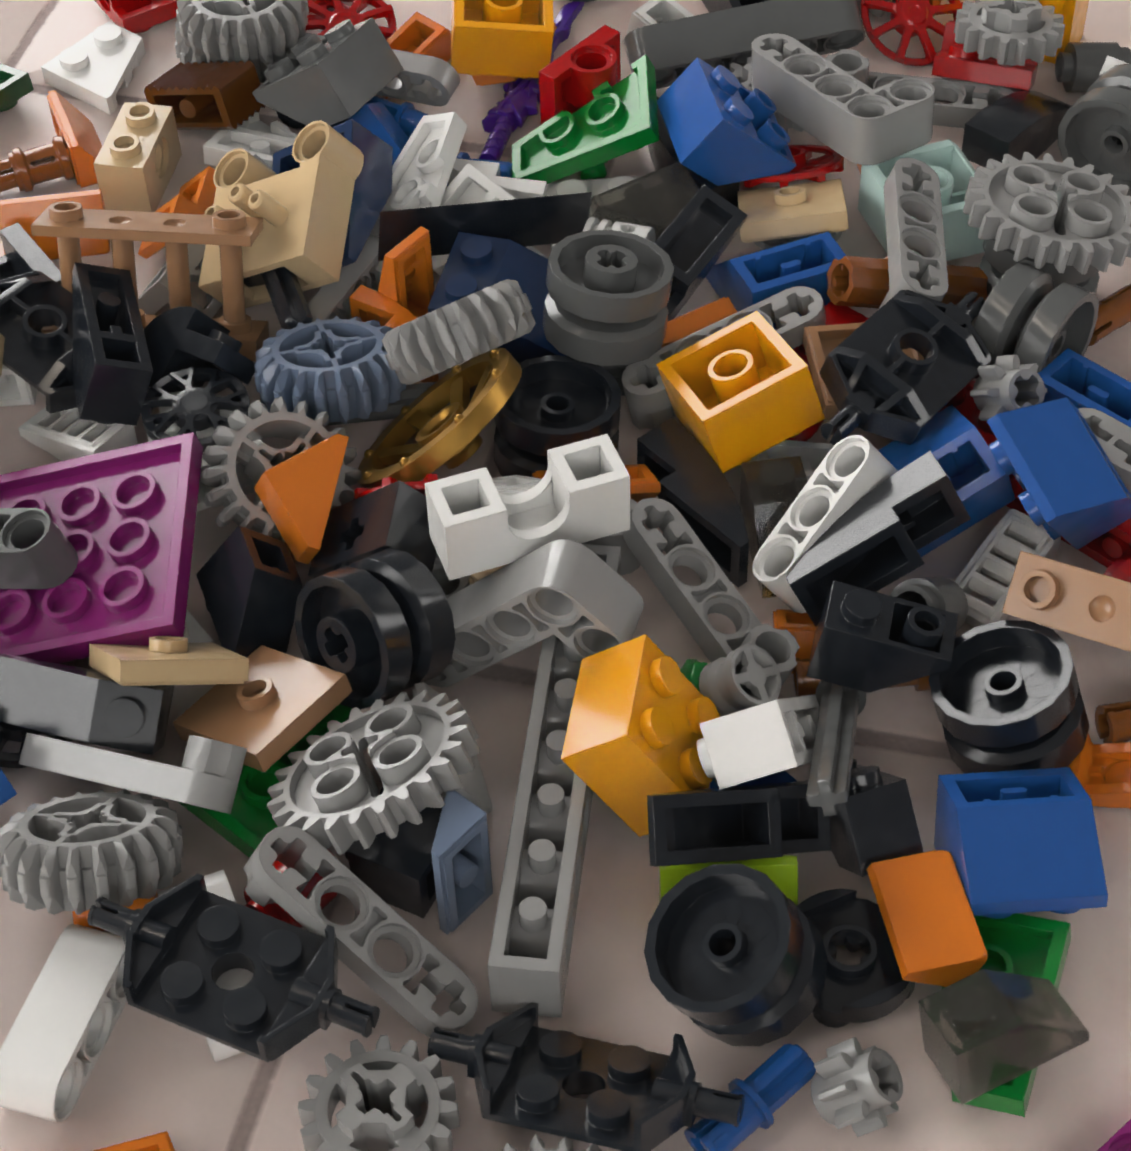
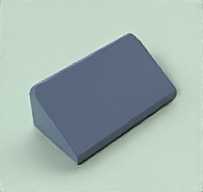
[431,790,493,935]

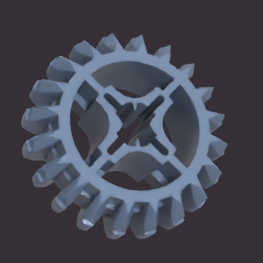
[254,316,406,427]

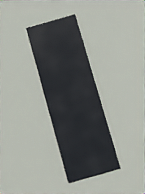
[378,192,592,261]

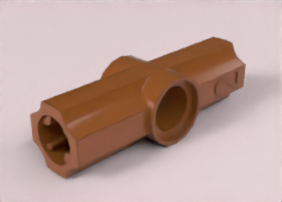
[826,255,988,309]

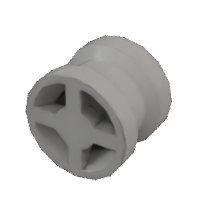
[699,644,782,717]

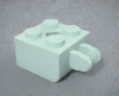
[858,139,984,261]

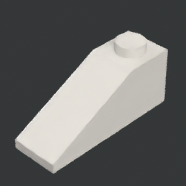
[697,695,820,790]

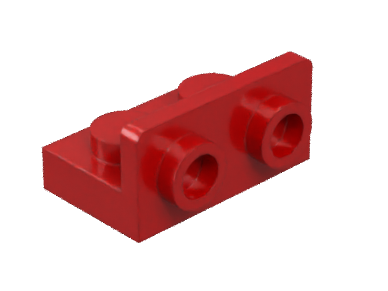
[931,20,1038,91]

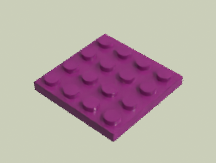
[0,432,203,663]

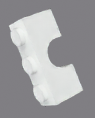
[425,434,630,581]

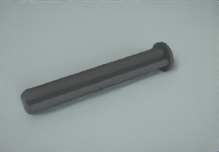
[806,680,866,816]

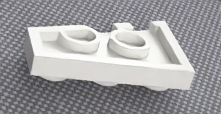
[370,112,468,237]

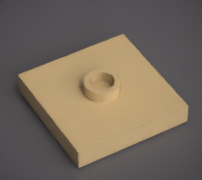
[737,178,849,243]
[89,636,249,686]

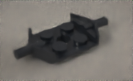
[0,271,77,414]
[819,290,992,445]
[88,873,380,1062]
[427,1003,745,1151]

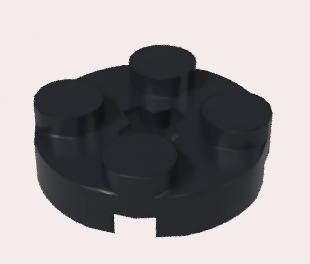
[797,888,915,1028]

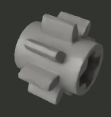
[970,355,1047,421]
[810,1037,903,1137]

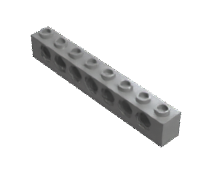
[487,544,621,1018]

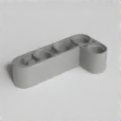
[751,33,935,165]
[424,539,644,688]

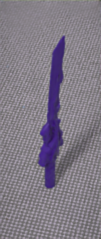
[479,1,585,161]

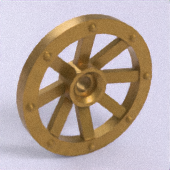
[358,348,522,488]

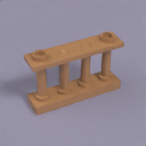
[31,201,269,362]
[1002,551,1131,652]

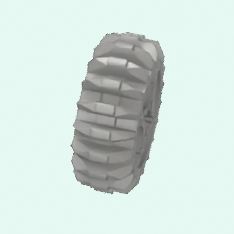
[176,0,309,63]
[382,279,536,385]
[200,396,361,552]
[0,789,183,915]

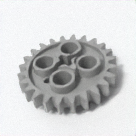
[963,152,1131,275]
[267,690,480,855]

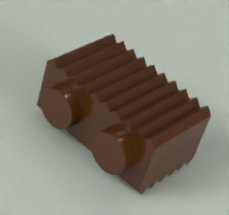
[144,60,265,130]

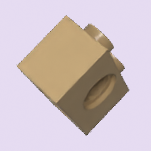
[93,102,182,212]

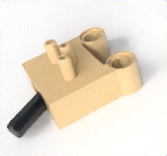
[198,120,364,329]

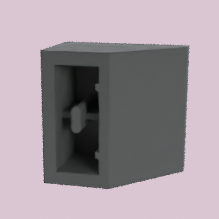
[252,17,404,126]

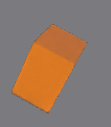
[254,433,349,564]

